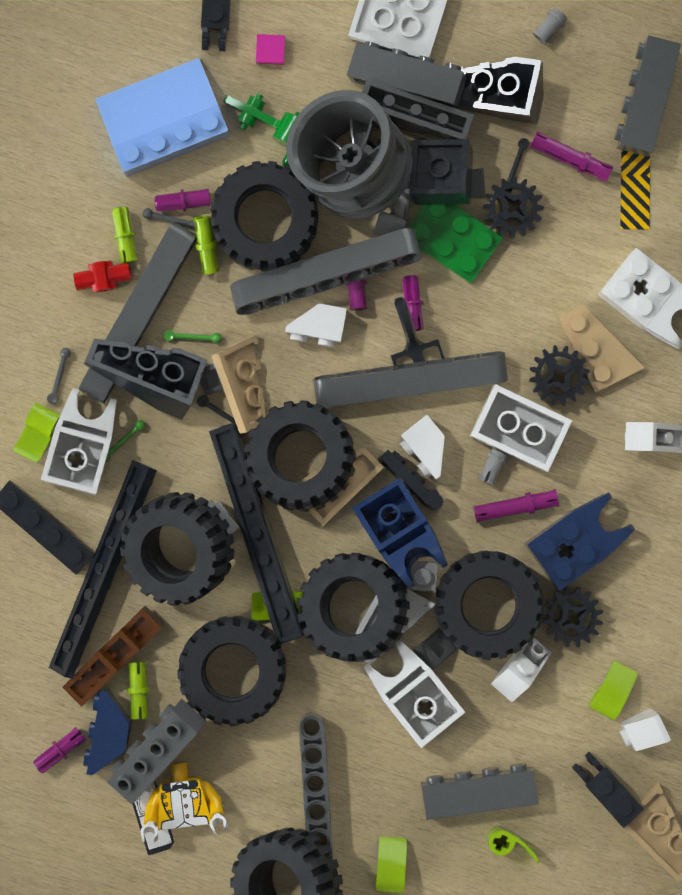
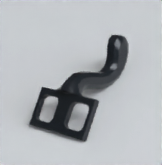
[390,297,444,365]

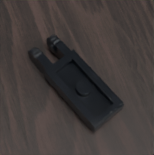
[201,0,231,51]
[378,450,444,511]
[572,752,645,828]

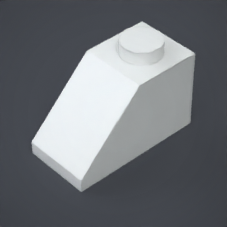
[625,422,682,453]
[619,708,671,751]

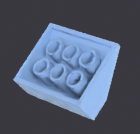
[96,58,230,177]

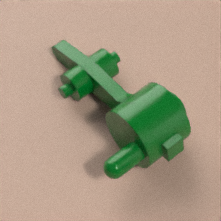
[223,93,300,167]

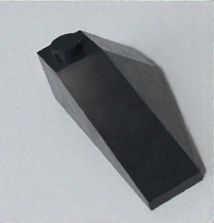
[457,57,544,124]
[84,339,207,420]

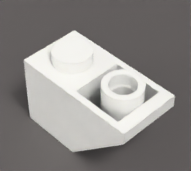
[285,303,347,347]
[400,415,445,480]
[491,638,552,702]

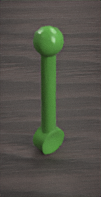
[164,330,222,344]
[106,420,146,462]

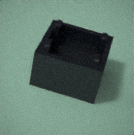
[409,139,473,205]

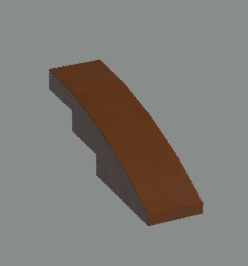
[62,605,165,707]

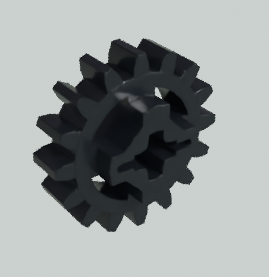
[482,177,544,239]
[529,345,590,406]
[542,586,603,647]

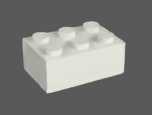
[469,384,572,472]

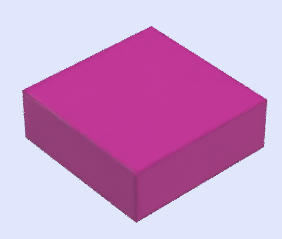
[256,34,285,65]

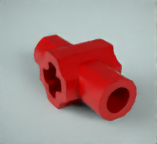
[73,260,132,293]

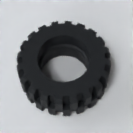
[210,161,318,272]
[244,400,356,512]
[120,492,235,606]
[435,550,544,660]
[297,552,410,662]
[177,616,286,726]
[230,827,343,895]

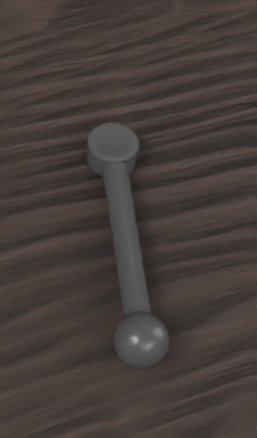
[142,208,196,230]
[47,348,71,404]

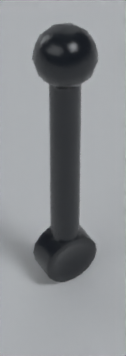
[506,138,530,193]
[197,395,235,423]

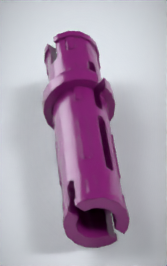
[530,131,614,183]
[473,489,559,523]

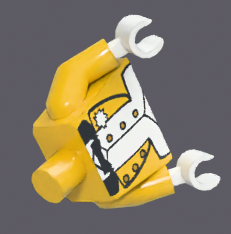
[140,762,229,842]

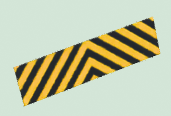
[620,121,650,230]

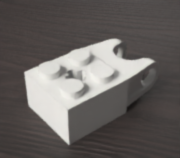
[597,248,682,349]
[41,388,117,496]
[363,640,465,748]

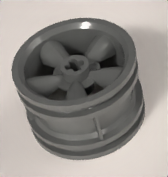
[286,90,413,219]

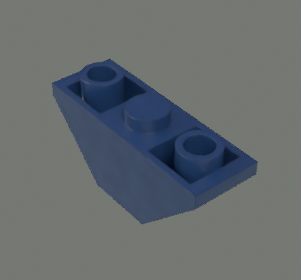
[83,688,132,775]

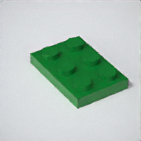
[408,205,503,285]

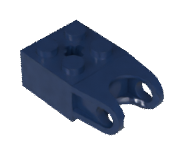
[352,478,448,589]
[524,492,635,591]

